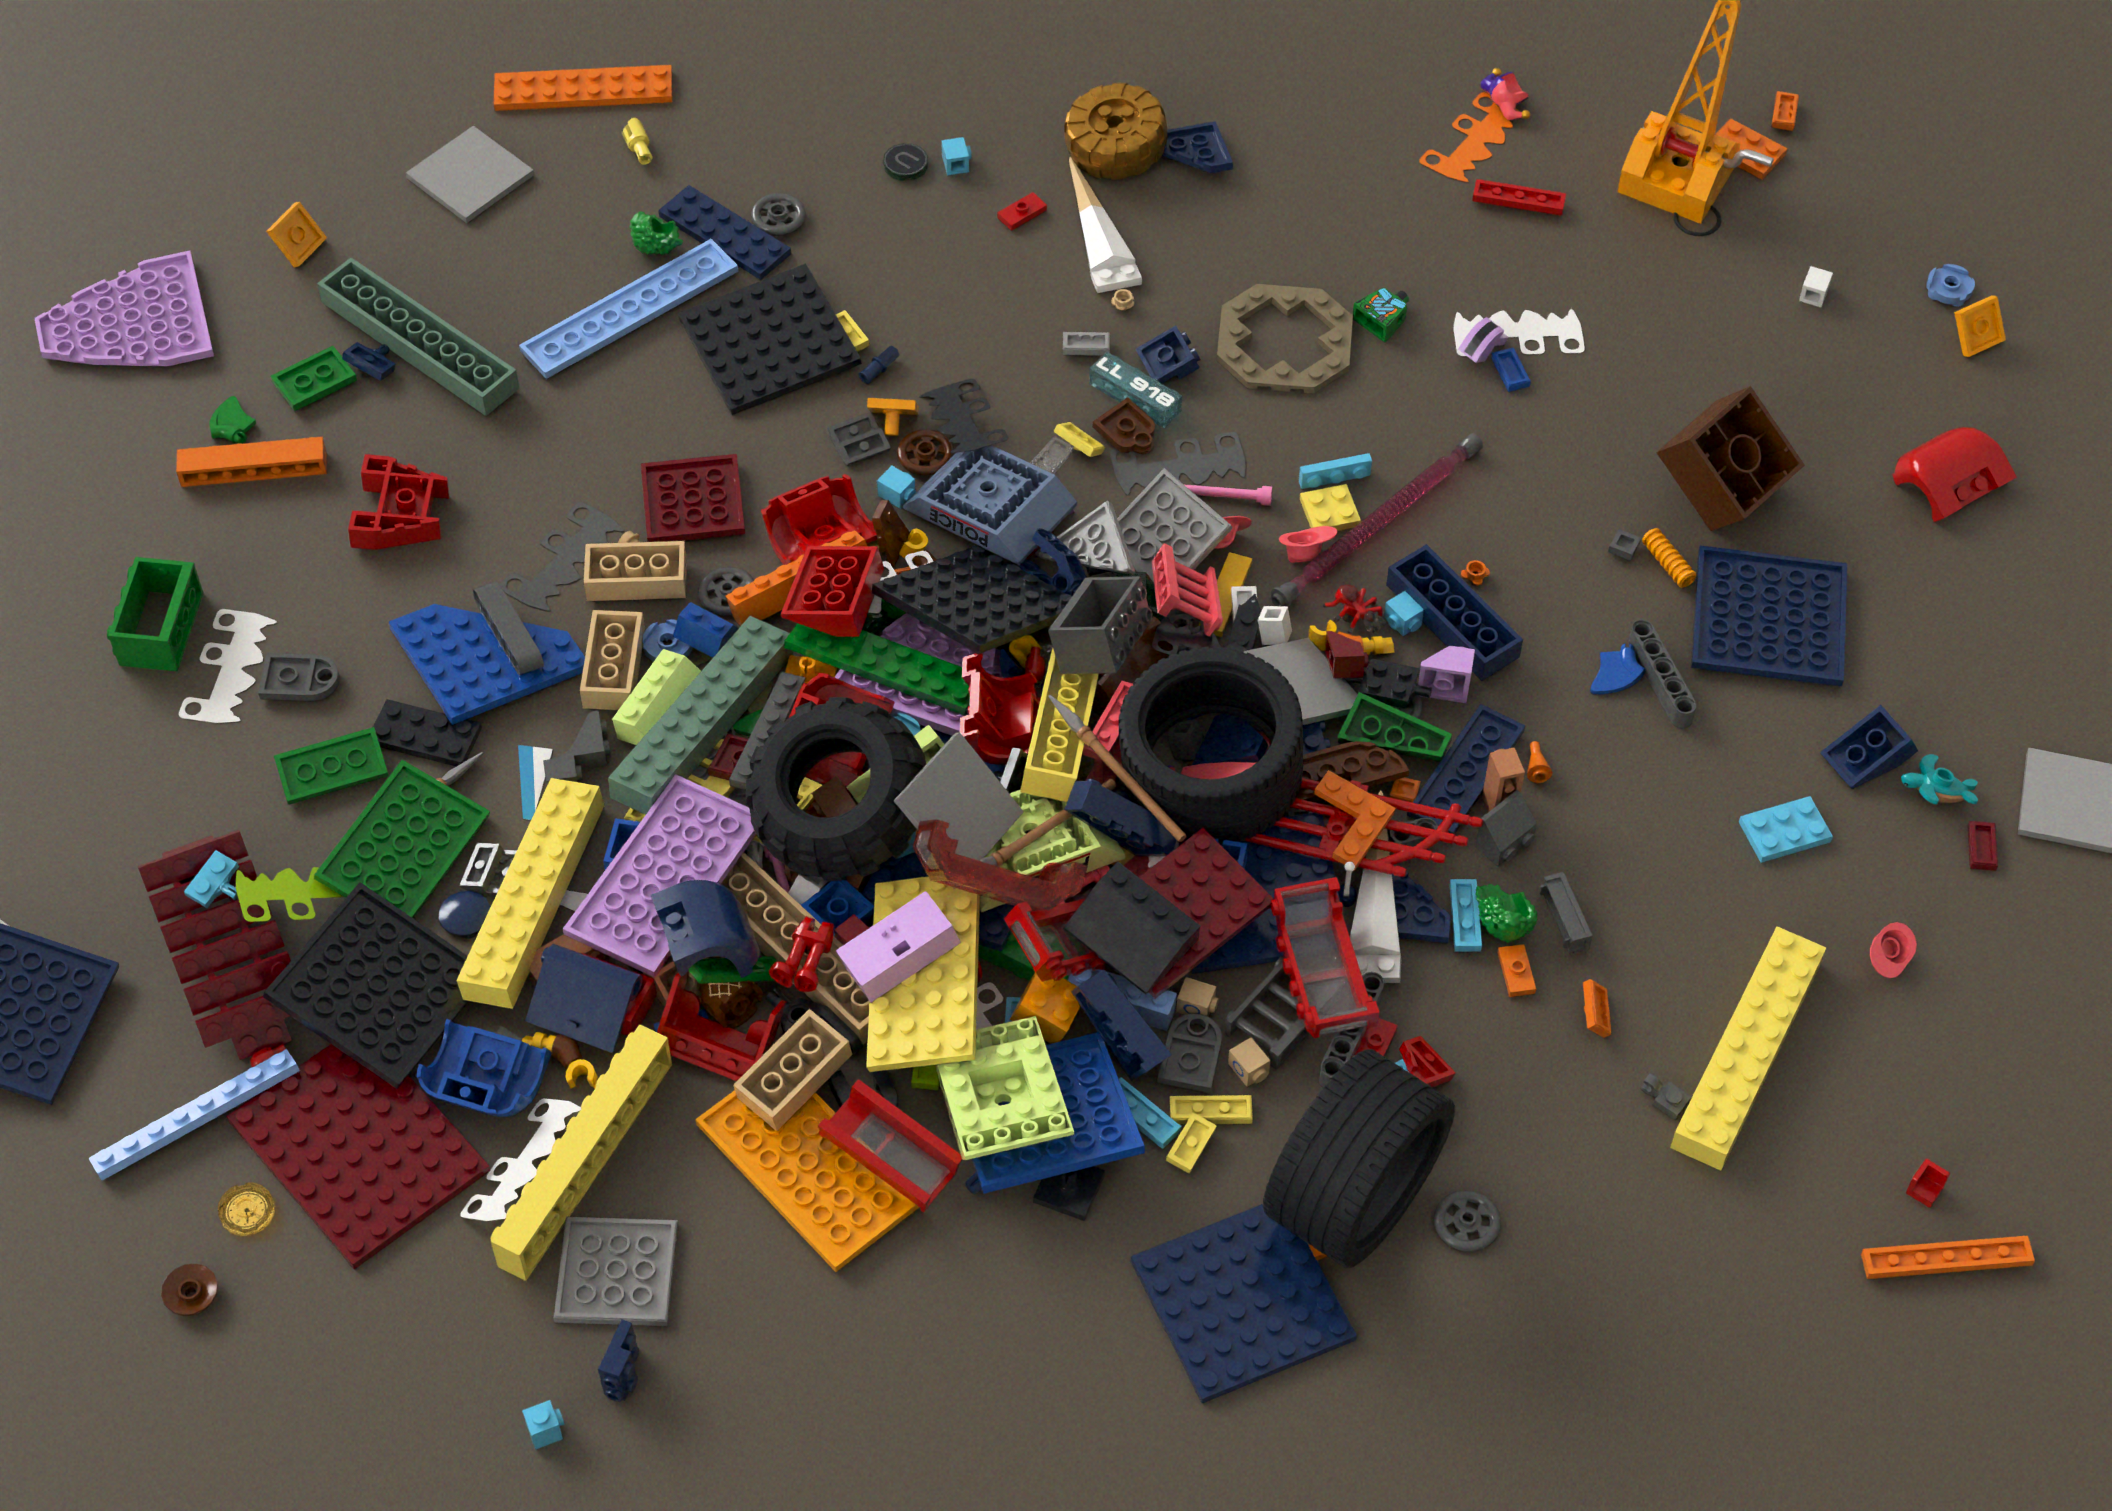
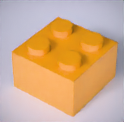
[1010,973,1080,1044]

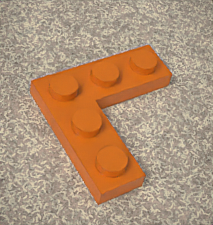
[1314,770,1396,871]

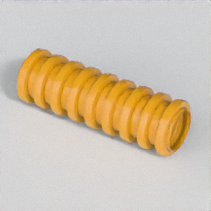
[1642,528,1697,588]

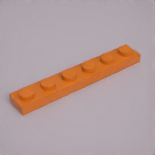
[1861,1236,2035,1279]

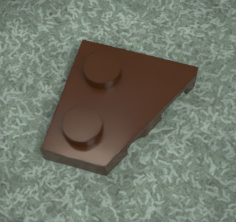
[872,500,910,568]

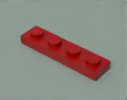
[1472,179,1566,216]

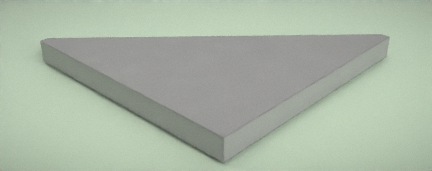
[1035,500,1135,575]

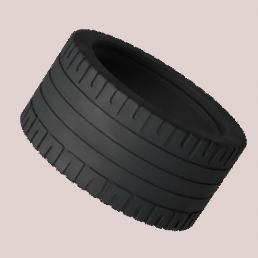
[1118,647,1303,845]
[1263,1049,1455,1268]

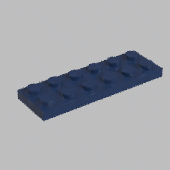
[658,185,791,280]
[1407,704,1525,834]

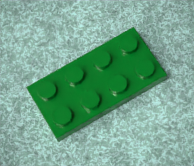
[274,727,389,805]

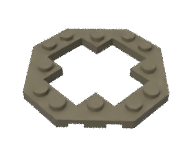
[1217,284,1353,394]

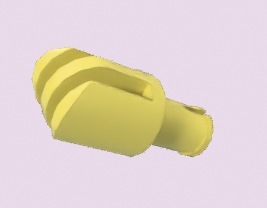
[622,118,653,164]

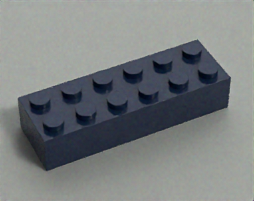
[1386,544,1523,681]

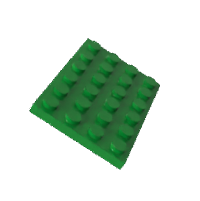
[314,760,490,919]

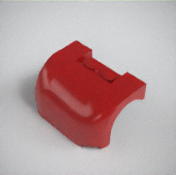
[1892,427,2017,522]
[761,474,877,565]
[960,653,1041,766]
[789,673,895,795]

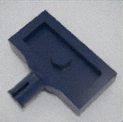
[342,342,396,381]

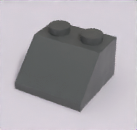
[1475,790,1537,867]

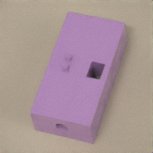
[836,891,961,1003]

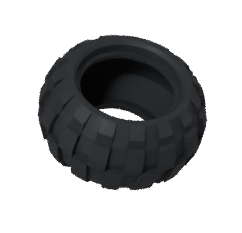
[746,697,926,881]

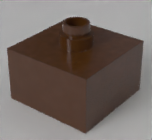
[1656,386,1805,531]

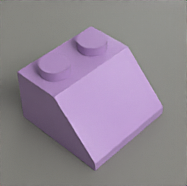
[1418,646,1475,703]

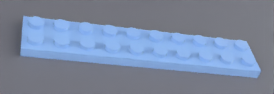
[519,239,738,379]

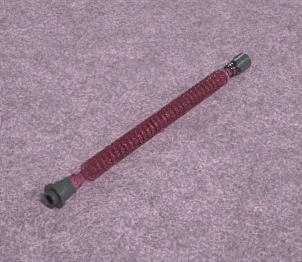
[1271,433,1483,608]

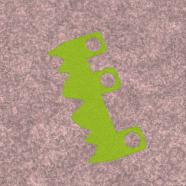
[236,867,343,922]

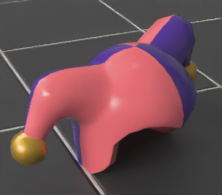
[1480,68,1530,120]

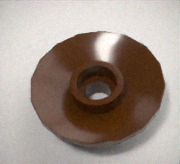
[161,1264,218,1316]

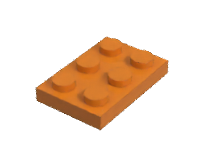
[1715,119,1788,180]

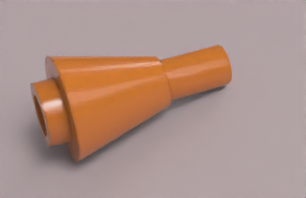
[1527,741,1552,783]

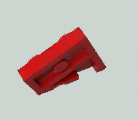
[1399,1035,1456,1087]

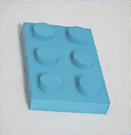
[1739,796,1833,863]

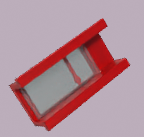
[818,1079,963,1212]

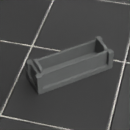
[1539,872,1593,955]

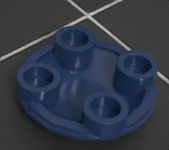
[439,891,491,939]

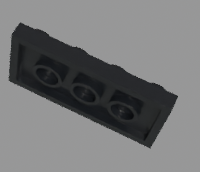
[373,699,482,767]

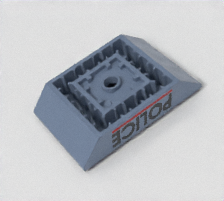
[903,445,1077,565]

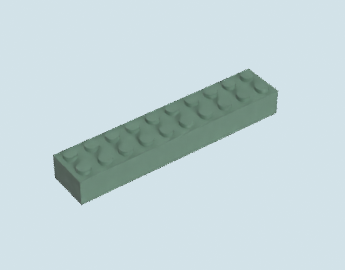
[317,258,520,416]
[608,616,793,815]

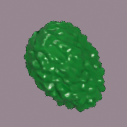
[629,211,683,255]
[1476,884,1538,943]

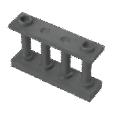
[1225,951,1343,1070]

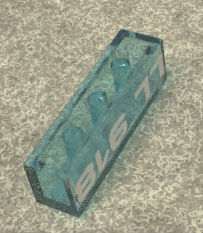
[1089,352,1182,428]

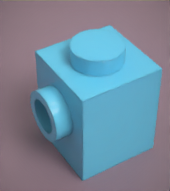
[942,137,972,175]
[877,466,916,509]
[1384,591,1424,636]
[522,1400,565,1450]

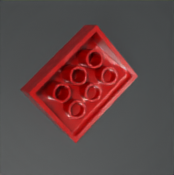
[781,546,884,637]

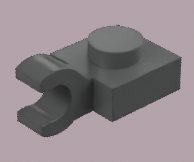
[1641,1073,1692,1120]

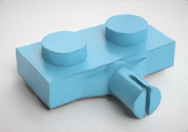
[184,850,239,908]

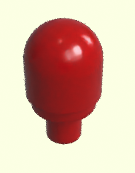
[1025,647,1045,682]
[250,1044,286,1067]

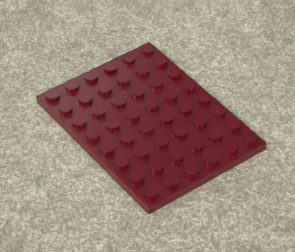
[226,1044,490,1270]

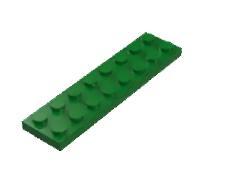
[784,623,970,716]

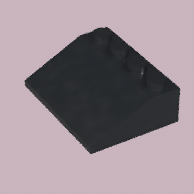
[1064,861,1201,995]

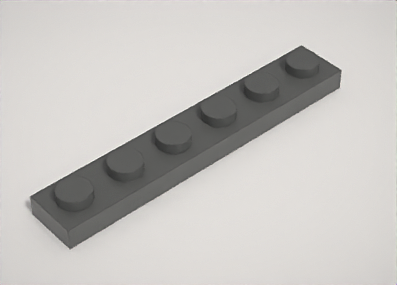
[729,672,805,790]

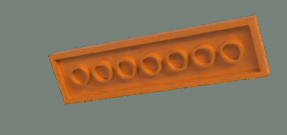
[494,65,672,111]

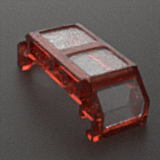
[913,819,1088,911]

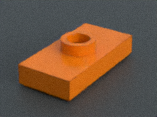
[1771,91,1799,131]
[1497,944,1536,997]
[1583,979,1611,1038]

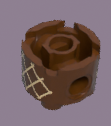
[699,981,763,1028]

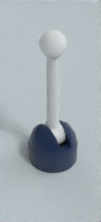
[1338,861,1357,907]

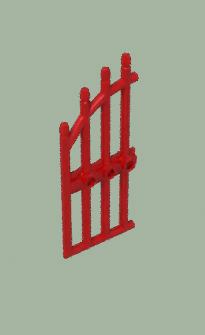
[1244,778,1483,877]

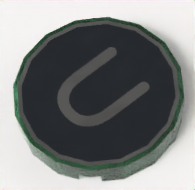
[883,143,928,181]

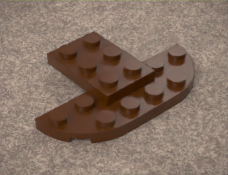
[1290,742,1409,827]

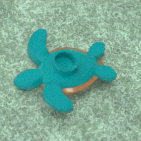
[1901,754,1978,805]

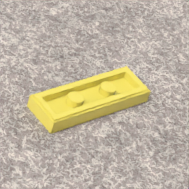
[1170,1095,1253,1124]

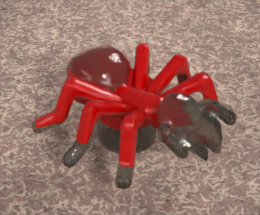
[1323,584,1386,634]

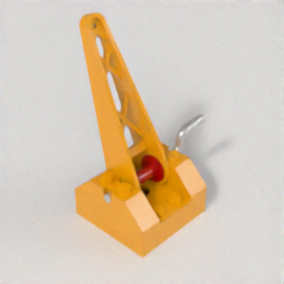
[1617,0,1774,224]

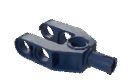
[1018,528,1087,596]

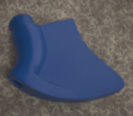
[1590,643,1646,694]

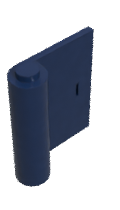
[525,944,643,1053]

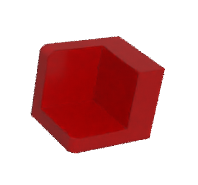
[1906,1158,1950,1208]

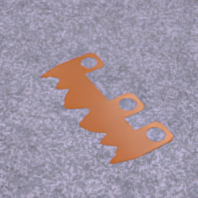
[1419,92,1520,182]

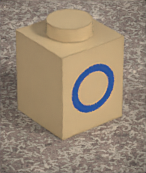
[1176,977,1219,1017]
[1228,1037,1270,1087]

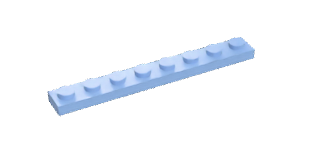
[89,1049,300,1181]

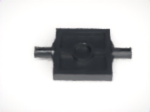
[1346,659,1432,709]

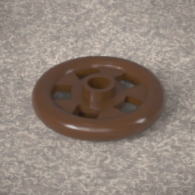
[897,429,954,476]

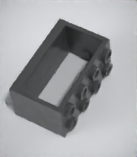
[1048,576,1152,674]

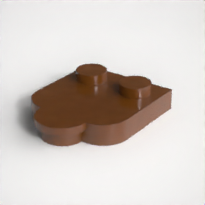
[1092,397,1155,454]

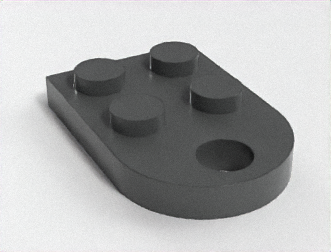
[258,653,339,701]
[1157,1014,1222,1093]

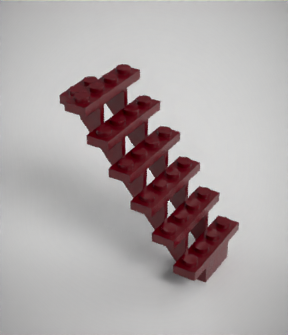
[138,830,292,1060]

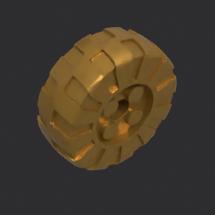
[1064,83,1167,180]

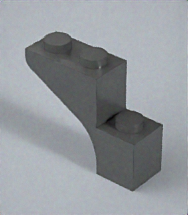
[543,710,611,785]

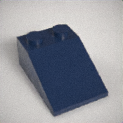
[1820,705,1918,789]

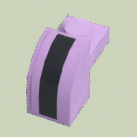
[1458,317,1509,363]

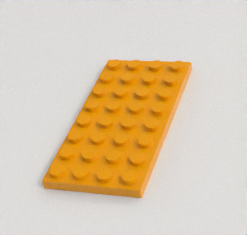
[695,1090,919,1272]

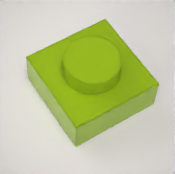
[911,1065,940,1090]

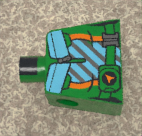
[1353,288,1409,343]

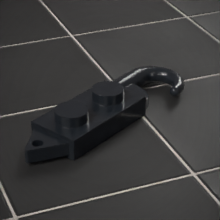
[1227,594,1262,650]

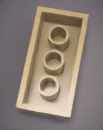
[584,541,687,601]
[580,610,645,710]
[733,1009,852,1131]

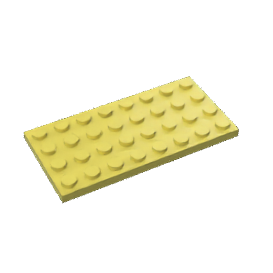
[866,873,980,1072]

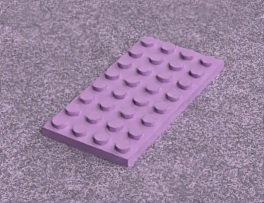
[563,774,756,978]

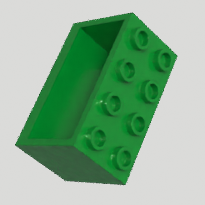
[107,557,203,672]

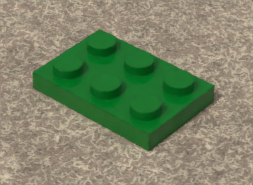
[271,346,357,411]

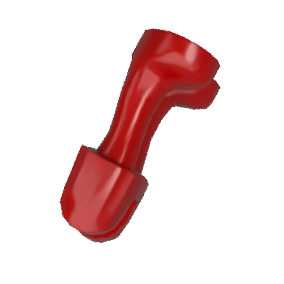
[769,916,834,992]

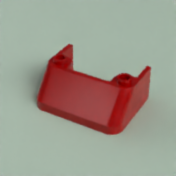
[657,971,787,1081]

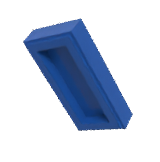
[1491,347,1531,392]

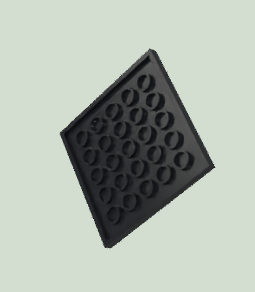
[678,263,862,415]
[872,545,1072,654]
[263,882,469,1089]

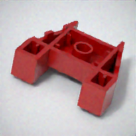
[348,454,450,550]

